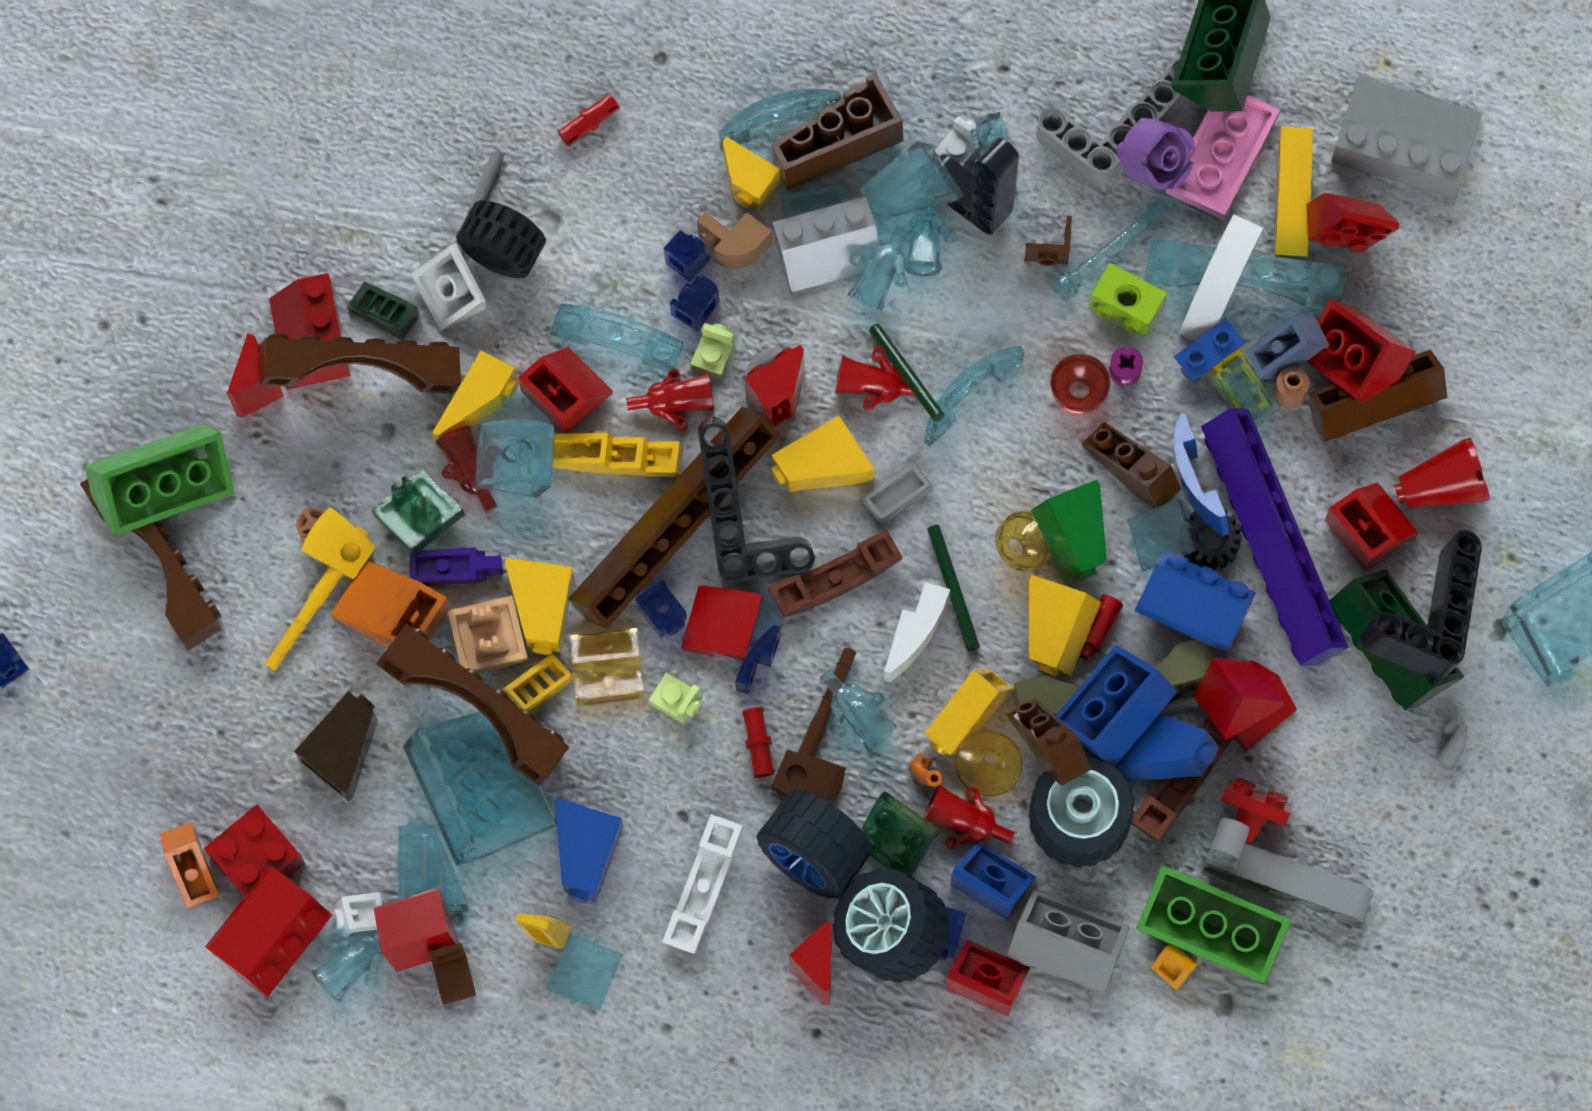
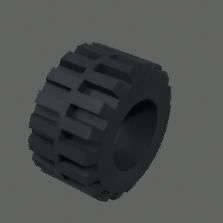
[456,200,546,278]

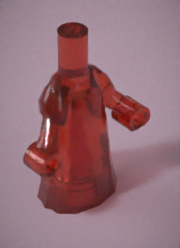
[435,425,501,513]

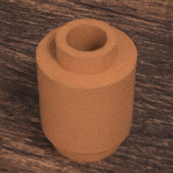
[1273,367,1310,409]

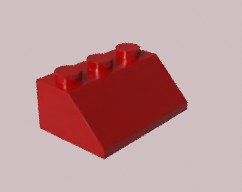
[269,273,351,389]
[1306,299,1416,402]
[205,865,333,997]

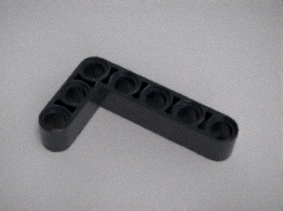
[920,137,1019,235]
[698,417,815,583]
[1360,530,1482,680]

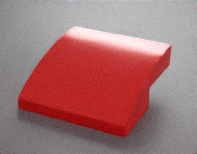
[681,586,763,661]

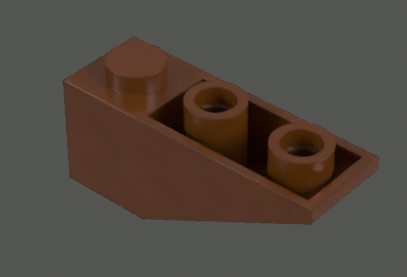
[1081,422,1181,511]
[1007,698,1091,786]

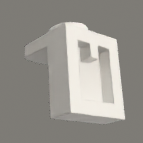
[933,117,983,168]
[330,892,383,940]

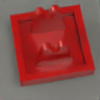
[1221,778,1293,843]

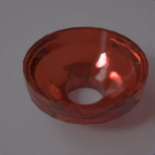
[1050,354,1111,413]

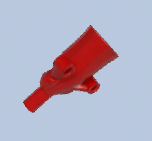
[835,347,916,411]
[626,369,715,432]
[923,784,1015,849]

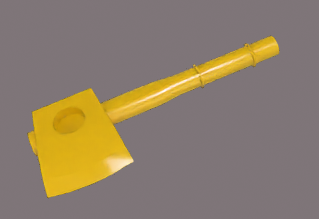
[264,507,376,671]

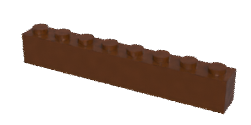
[568,407,781,629]

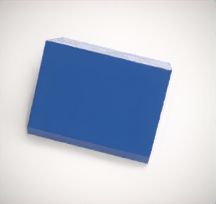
[950,842,1036,921]

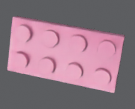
[1166,95,1280,220]

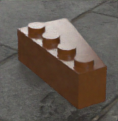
[771,72,904,190]

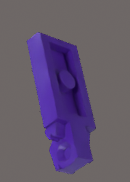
[410,547,503,586]

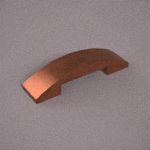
[768,529,903,618]
[1131,719,1234,842]

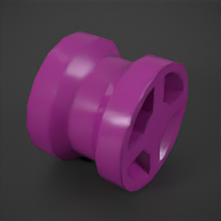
[1109,346,1143,386]

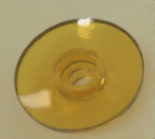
[955,730,1023,796]

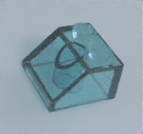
[475,418,555,498]

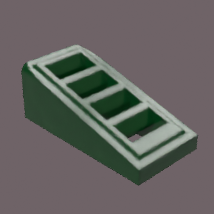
[347,281,420,340]

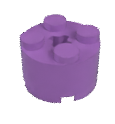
[1116,117,1195,190]

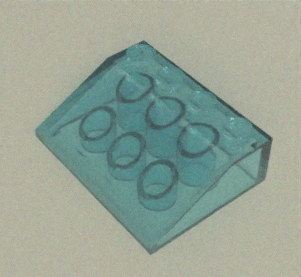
[403,712,557,866]

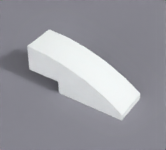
[884,582,950,683]

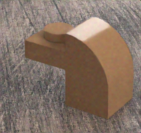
[697,212,772,269]

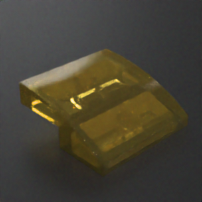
[570,628,645,706]

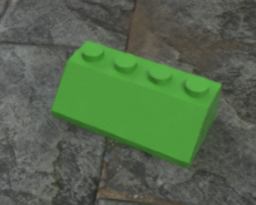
[84,424,234,536]
[1136,865,1291,984]

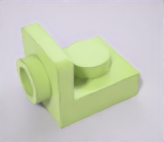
[690,323,735,379]
[648,673,703,724]

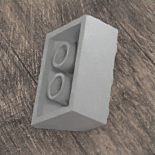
[772,197,885,295]
[1007,890,1130,994]

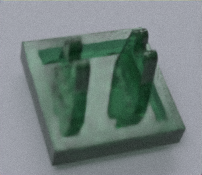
[371,469,465,555]
[861,791,941,878]

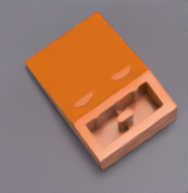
[330,561,451,649]

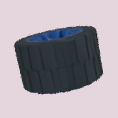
[757,789,872,899]

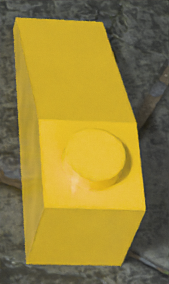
[432,350,519,446]

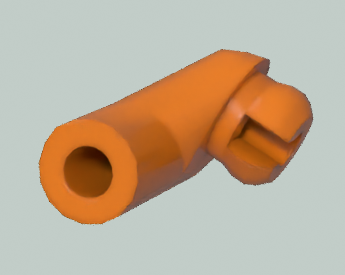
[909,753,942,788]

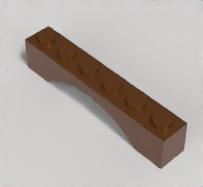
[258,334,461,394]
[80,479,222,651]
[376,624,569,786]

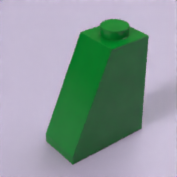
[1031,479,1107,582]

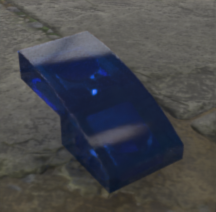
[735,625,781,695]

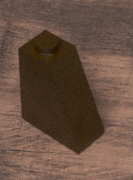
[294,691,377,802]

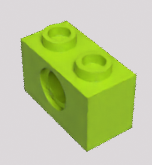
[1089,263,1167,336]

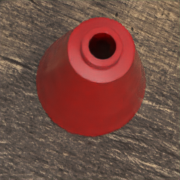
[1394,437,1490,508]

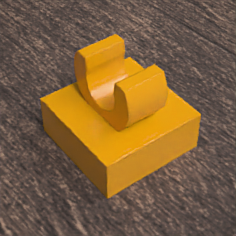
[1150,944,1198,990]

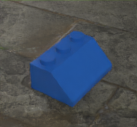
[1134,551,1256,653]
[1056,644,1177,767]

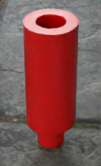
[1079,594,1124,661]

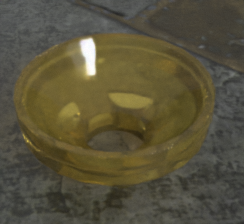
[995,511,1052,572]

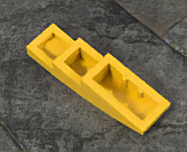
[1274,126,1313,257]
[543,433,684,477]

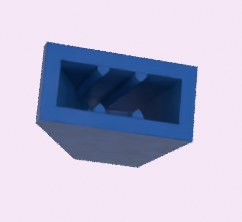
[1115,714,1219,782]
[555,797,624,903]

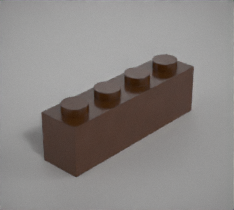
[1308,349,1448,442]

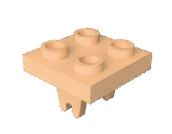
[447,595,528,673]

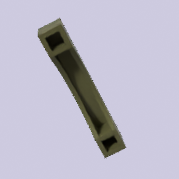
[1012,639,1216,716]

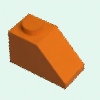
[160,822,219,908]

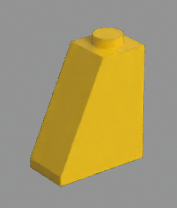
[770,416,874,493]
[505,557,574,655]
[1029,575,1101,678]
[924,668,1013,756]

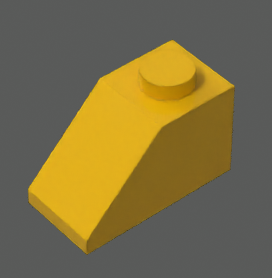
[723,137,780,211]

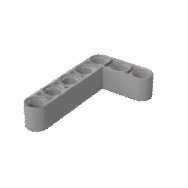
[1037,59,1188,186]
[1203,818,1373,925]

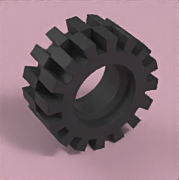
[1180,509,1242,571]

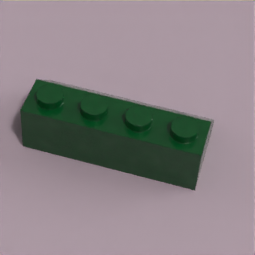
[1171,0,1271,112]
[1329,569,1464,711]

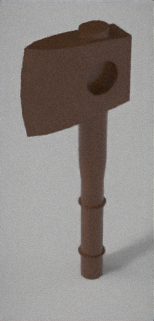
[771,648,856,805]

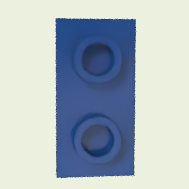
[1173,318,1246,382]

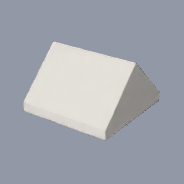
[411,243,486,331]

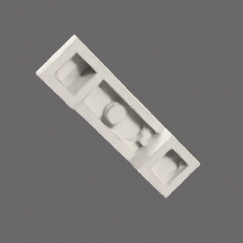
[1179,214,1264,341]
[662,814,743,955]

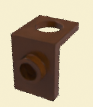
[1024,216,1072,266]
[428,943,476,1005]

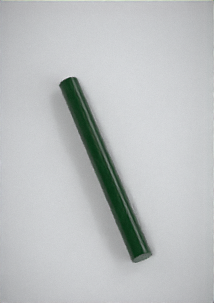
[869,324,945,422]
[927,525,980,652]

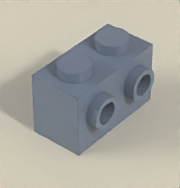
[1245,314,1329,380]

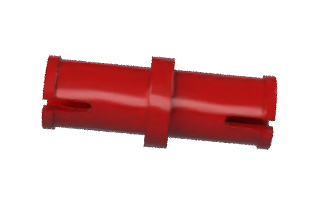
[557,93,620,147]
[742,707,775,778]

